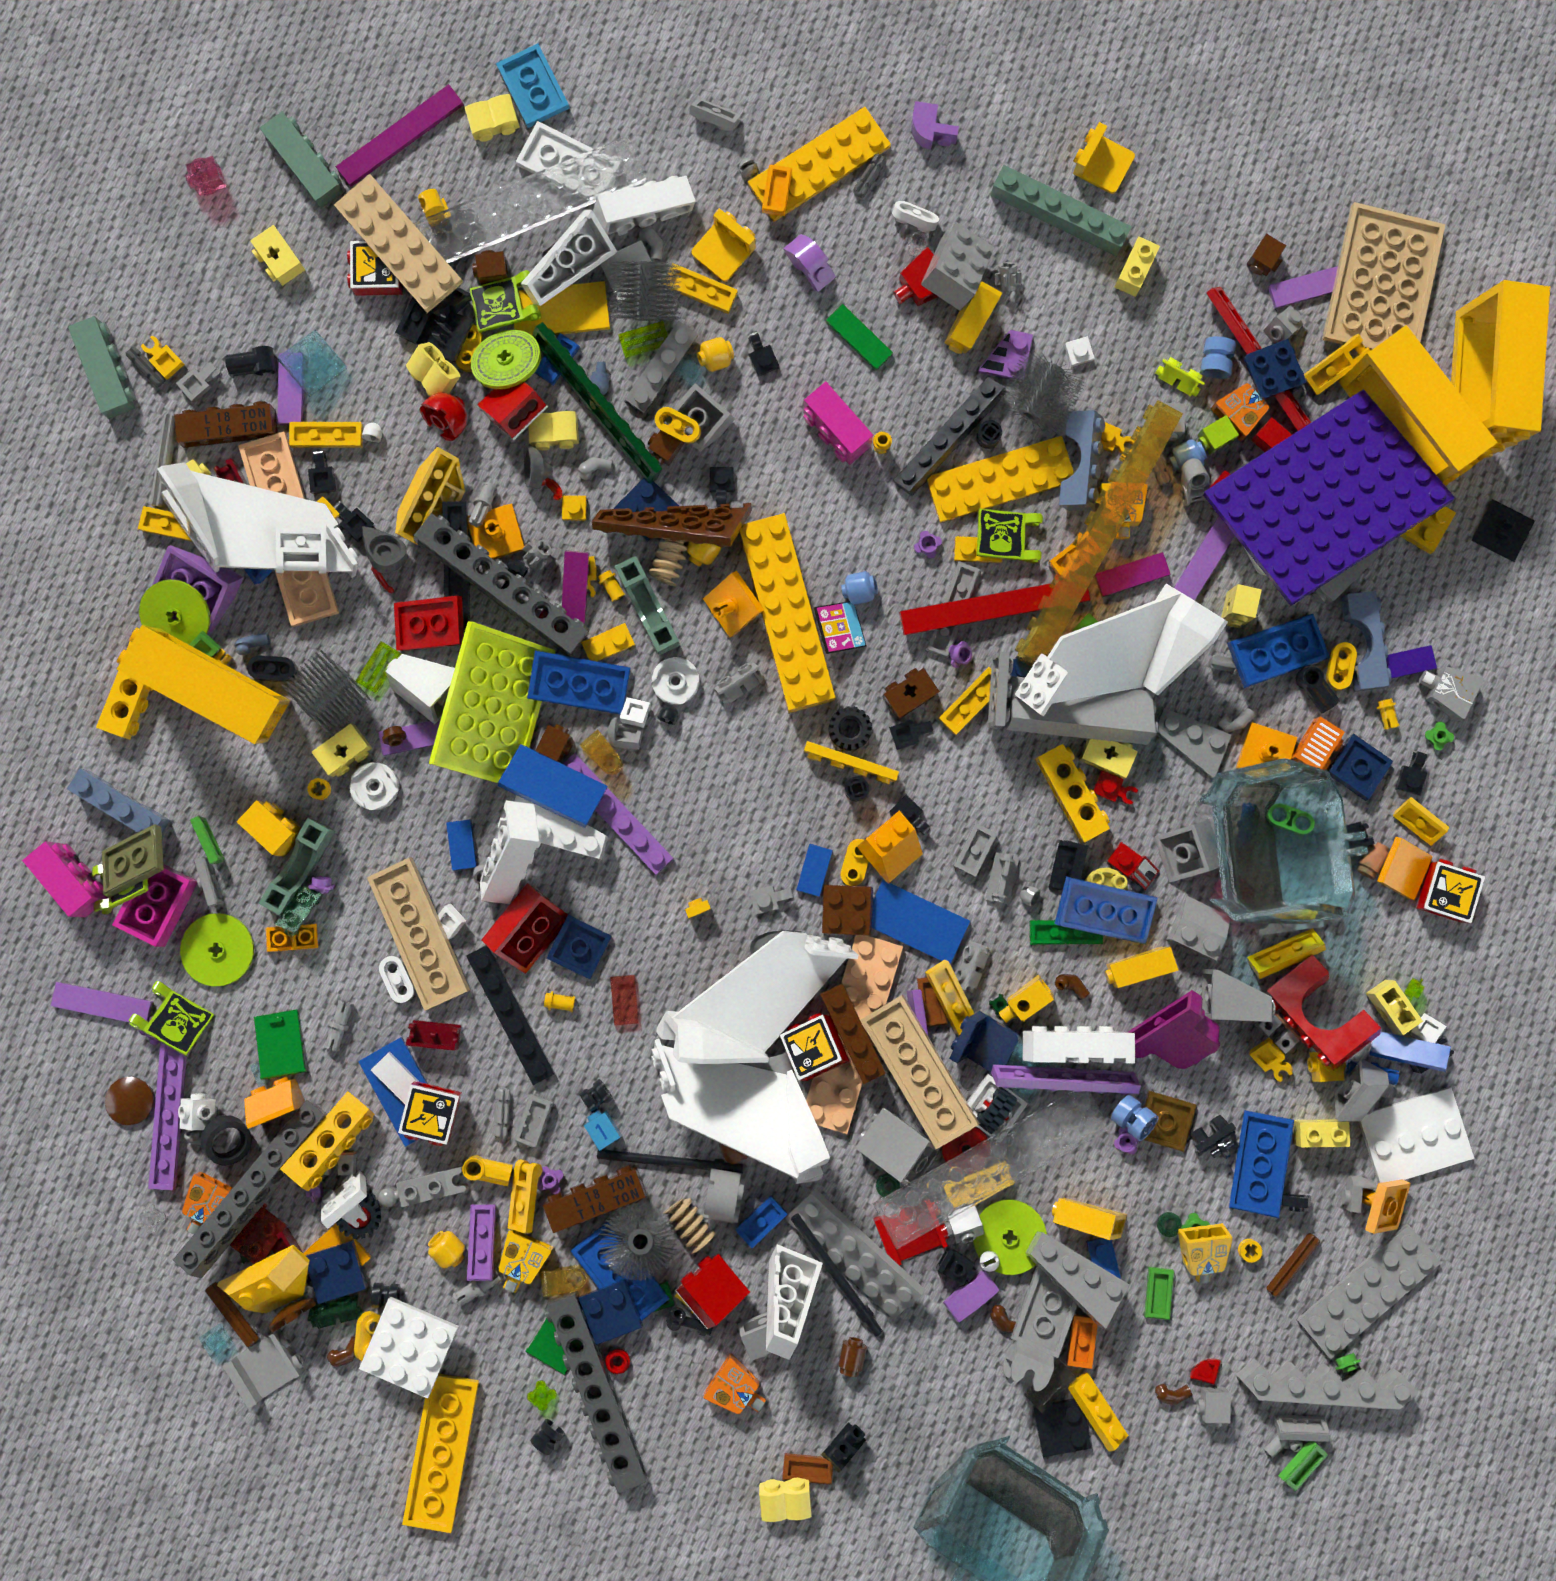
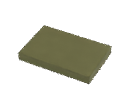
[102,824,164,897]

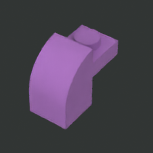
[911,101,959,150]
[783,234,836,292]

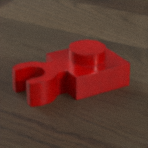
[1093,770,1138,805]

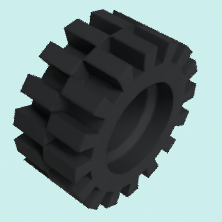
[828,706,872,751]

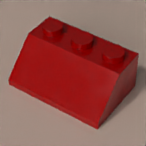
[481,883,568,974]

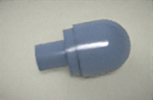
[590,362,609,395]

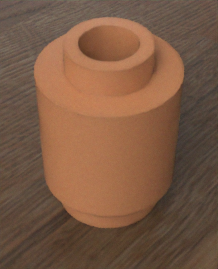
[1357,842,1390,880]

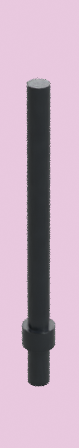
[597,1149,744,1174]
[791,1213,883,1337]

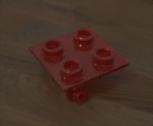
[230,1203,288,1264]

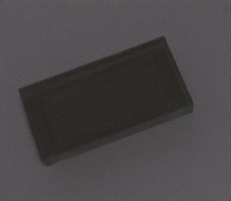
[1024,1359,1077,1414]

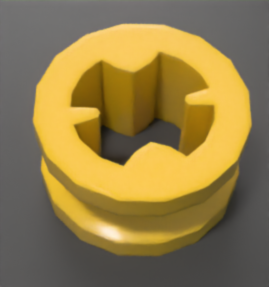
[307,778,331,800]
[1238,1239,1262,1263]

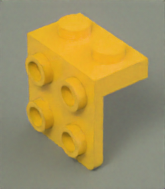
[1073,122,1135,194]
[691,208,756,282]

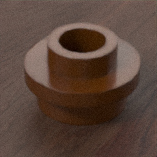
[382,726,407,747]

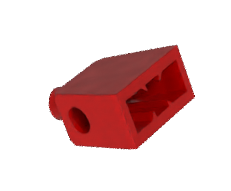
[893,247,938,306]

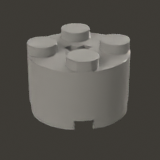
[703,1168,745,1223]

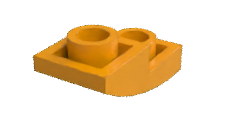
[265,924,318,952]

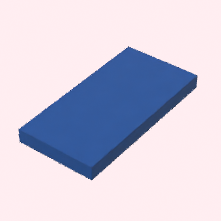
[1227,613,1330,688]
[527,651,631,715]
[498,744,608,828]
[1054,876,1158,945]
[872,880,970,964]
[358,1037,428,1147]
[1229,1110,1295,1218]
[571,1220,670,1321]

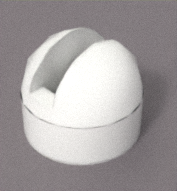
[362,423,382,443]
[980,1251,999,1272]

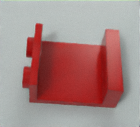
[873,1197,949,1266]

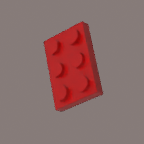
[394,596,464,651]

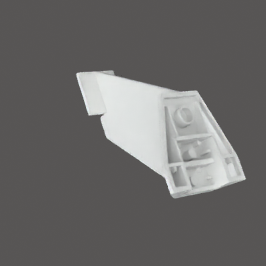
[157,462,359,578]
[1015,584,1228,716]
[656,931,859,1064]
[651,1039,830,1184]

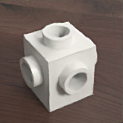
[178,1093,217,1131]

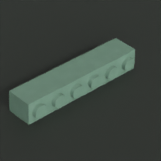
[990,165,1132,257]

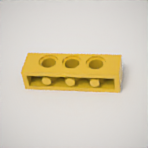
[96,641,153,740]
[1035,744,1110,843]
[280,1091,375,1192]

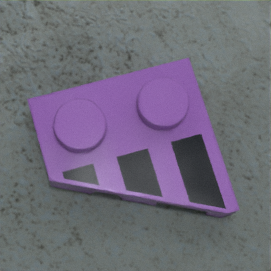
[979,330,1033,381]

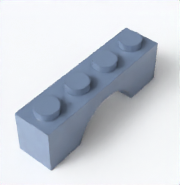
[1059,410,1105,511]
[1341,591,1391,692]
[67,768,170,833]

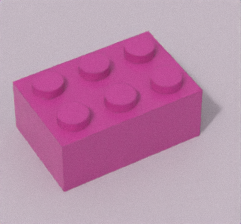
[803,381,873,465]
[22,841,108,917]
[112,864,198,947]

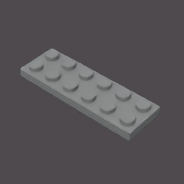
[784,1188,925,1319]
[1296,1224,1441,1359]

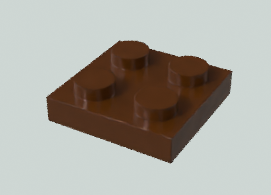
[822,885,873,935]

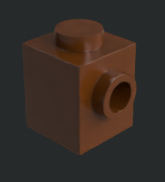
[1247,233,1287,276]
[472,250,509,285]
[647,430,685,466]
[535,724,573,763]

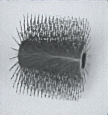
[609,261,681,321]
[999,351,1085,433]
[281,648,371,736]
[599,1203,678,1281]

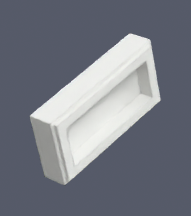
[371,1052,419,1104]

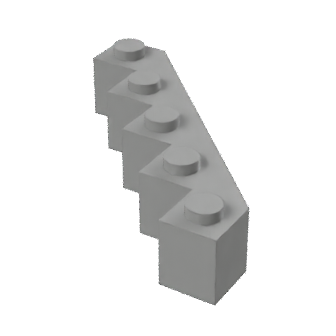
[1236,1358,1418,1410]

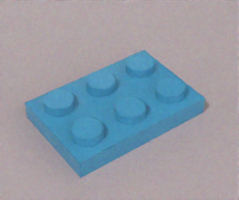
[496,44,570,128]

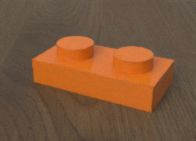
[1066,1314,1098,1369]

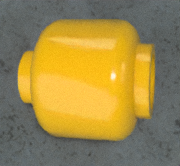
[697,337,734,372]
[687,542,721,567]
[428,1231,465,1268]

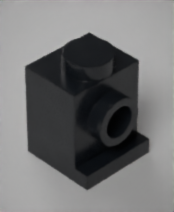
[936,1246,976,1286]

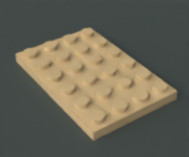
[1322,202,1446,350]

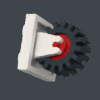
[967,1073,1028,1143]
[321,1170,381,1239]

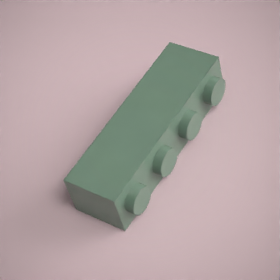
[260,111,343,209]
[68,316,136,419]

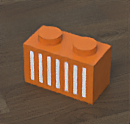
[1291,716,1345,774]

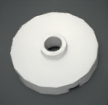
[652,657,700,705]
[350,762,399,810]

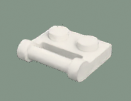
[275,528,326,574]

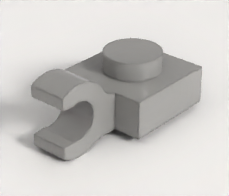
[176,362,221,403]
[749,885,794,915]

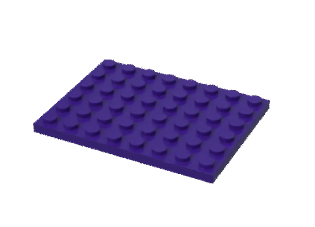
[1203,389,1455,606]

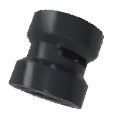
[976,420,1002,449]
[844,776,869,802]
[579,1079,613,1113]
[371,1283,401,1308]
[530,1419,565,1455]

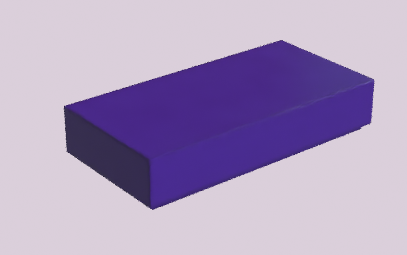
[1386,645,1437,679]

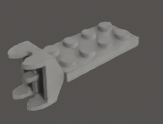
[1003,1265,1077,1391]

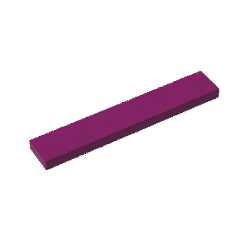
[335,84,464,187]

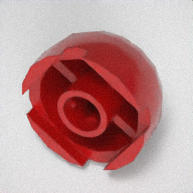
[420,392,468,441]

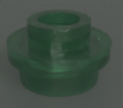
[876,1173,900,1198]
[1157,1212,1182,1237]

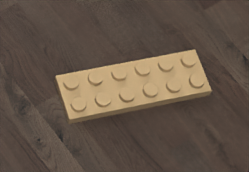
[334,174,463,313]
[367,857,470,1011]
[860,995,980,1149]

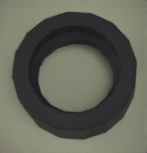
[201,1115,252,1166]

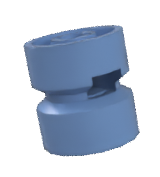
[1200,336,1236,379]
[1111,1095,1158,1141]

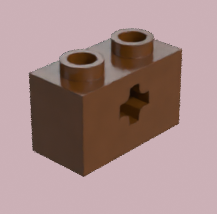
[882,668,940,720]

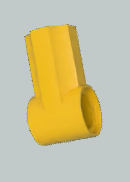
[462,1155,513,1187]

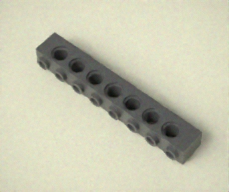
[413,513,588,657]
[173,1100,327,1278]
[545,1289,647,1493]

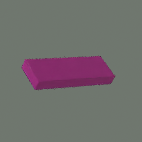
[562,550,590,624]
[1094,552,1171,597]

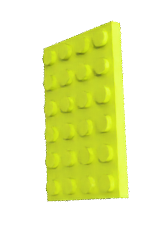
[429,621,556,784]

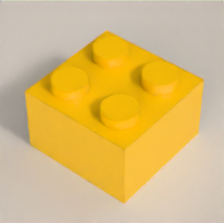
[236,800,302,857]

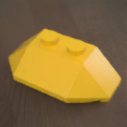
[395,447,465,545]
[217,1245,310,1314]

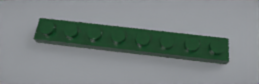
[532,322,662,484]

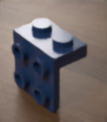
[1244,339,1306,399]
[949,1011,1020,1072]

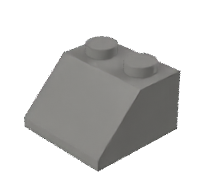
[665,383,735,452]
[1154,820,1224,883]
[1166,896,1231,961]
[1335,1059,1390,1122]

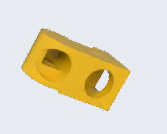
[418,189,452,228]

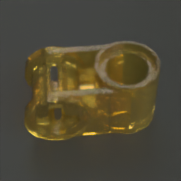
[579,729,623,775]
[539,1265,588,1297]

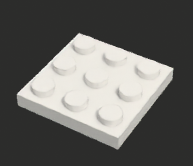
[359,1297,459,1398]

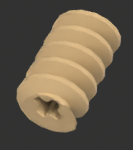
[649,538,690,586]
[663,1198,715,1254]

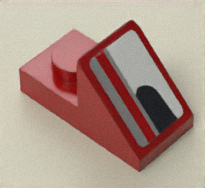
[1106,842,1159,890]

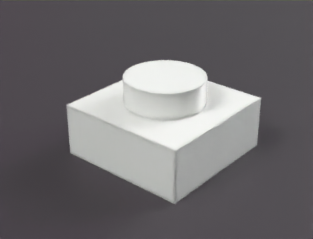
[1064,336,1095,367]
[620,697,651,728]
[438,904,466,939]
[1410,1013,1446,1043]

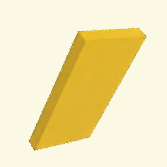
[514,281,610,335]

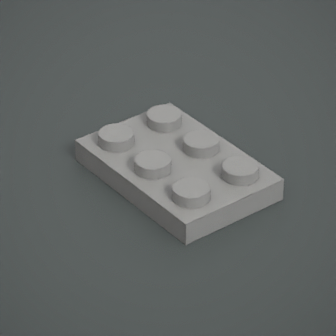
[987,652,1013,729]

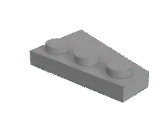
[1157,708,1231,780]

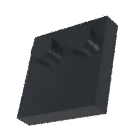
[1033,1398,1092,1458]

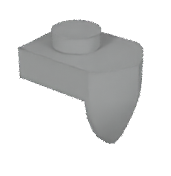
[607,717,643,750]
[1341,1175,1377,1213]

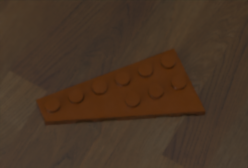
[592,503,752,547]

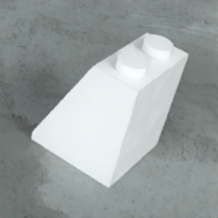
[386,654,455,724]

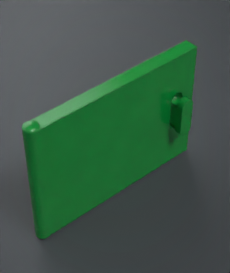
[254,1009,306,1080]
[525,1316,583,1375]

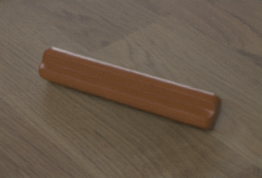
[1267,1233,1320,1297]
[205,1282,259,1347]

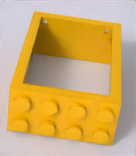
[1451,280,1550,458]
[1338,325,1498,486]
[117,625,291,744]

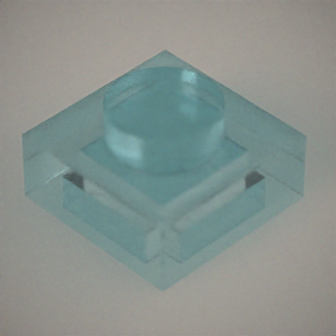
[673,352,706,386]
[199,1323,234,1359]

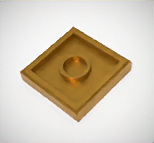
[1143,1090,1197,1152]

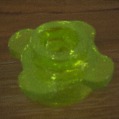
[1404,978,1425,1002]
[527,1380,557,1411]

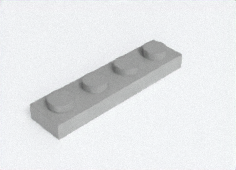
[625,321,698,414]

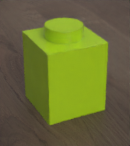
[1198,415,1239,455]

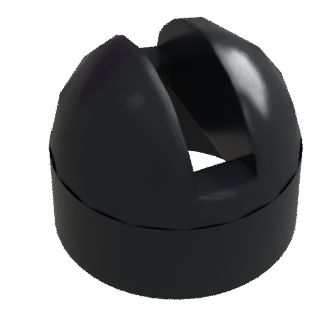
[657,705,678,725]

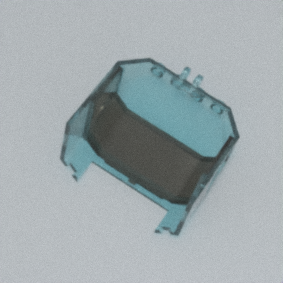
[1198,758,1368,924]
[913,1436,1109,1581]

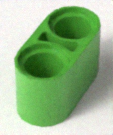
[1266,803,1315,836]

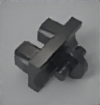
[1190,1115,1236,1159]
[821,1422,866,1473]

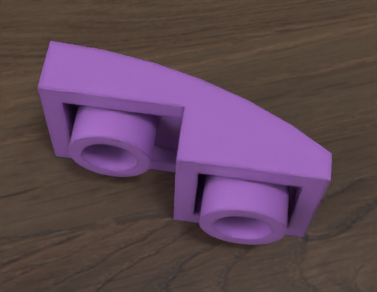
[943,1270,999,1322]

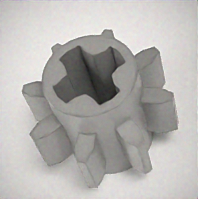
[993,262,1022,292]
[523,539,553,570]

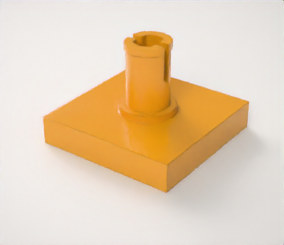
[468,503,525,559]
[703,571,764,638]
[1236,722,1298,783]
[1362,1179,1411,1234]

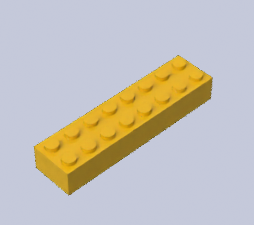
[739,513,835,713]

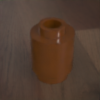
[838,1337,867,1377]

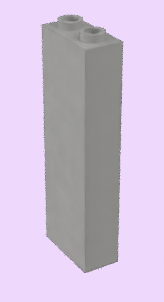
[1006,676,1158,745]

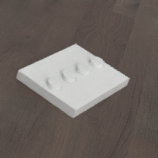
[1359,1087,1474,1183]

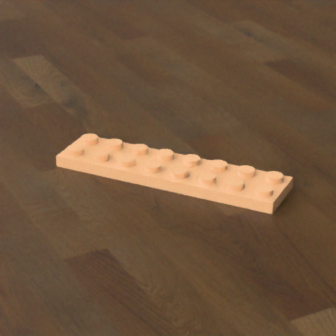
[238,432,339,627]
[806,935,903,1134]

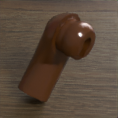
[1055,974,1090,1000]
[991,1305,1016,1333]
[327,1336,355,1367]
[1155,1384,1193,1405]

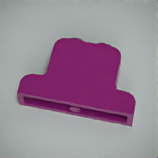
[1128,990,1220,1069]

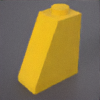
[944,281,1002,354]
[1104,946,1179,988]
[1052,1198,1127,1240]

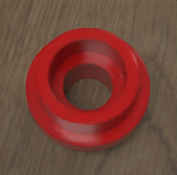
[605,1348,630,1374]

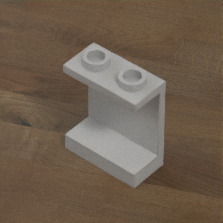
[222,1329,305,1409]

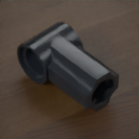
[225,346,276,377]
[1295,667,1340,714]

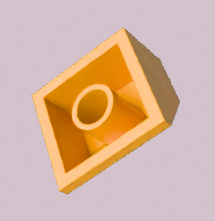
[857,810,923,884]
[244,1077,305,1129]

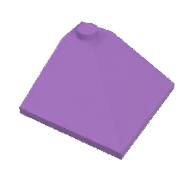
[153,545,243,636]

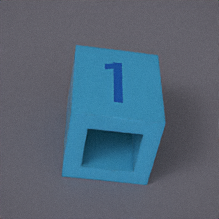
[584,1110,622,1151]

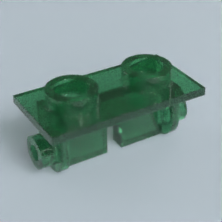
[275,885,322,937]
[307,1295,362,1329]

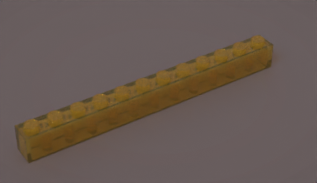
[1014,400,1183,667]

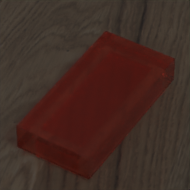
[610,975,639,1026]

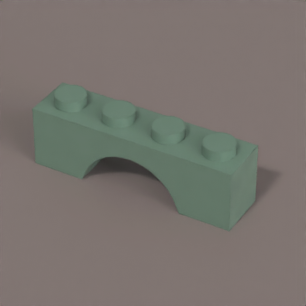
[614,556,680,656]
[258,818,335,916]

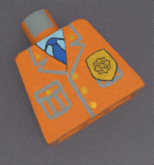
[1211,383,1270,442]
[182,1171,233,1234]
[703,1353,766,1415]

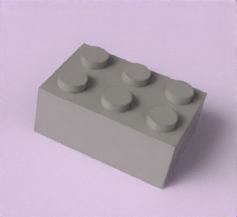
[921,221,994,311]

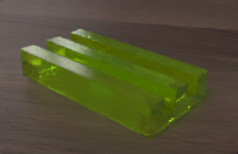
[618,321,668,359]
[356,641,402,694]

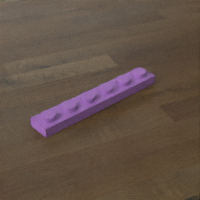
[563,753,674,875]
[148,1042,187,1190]
[991,1065,1141,1095]

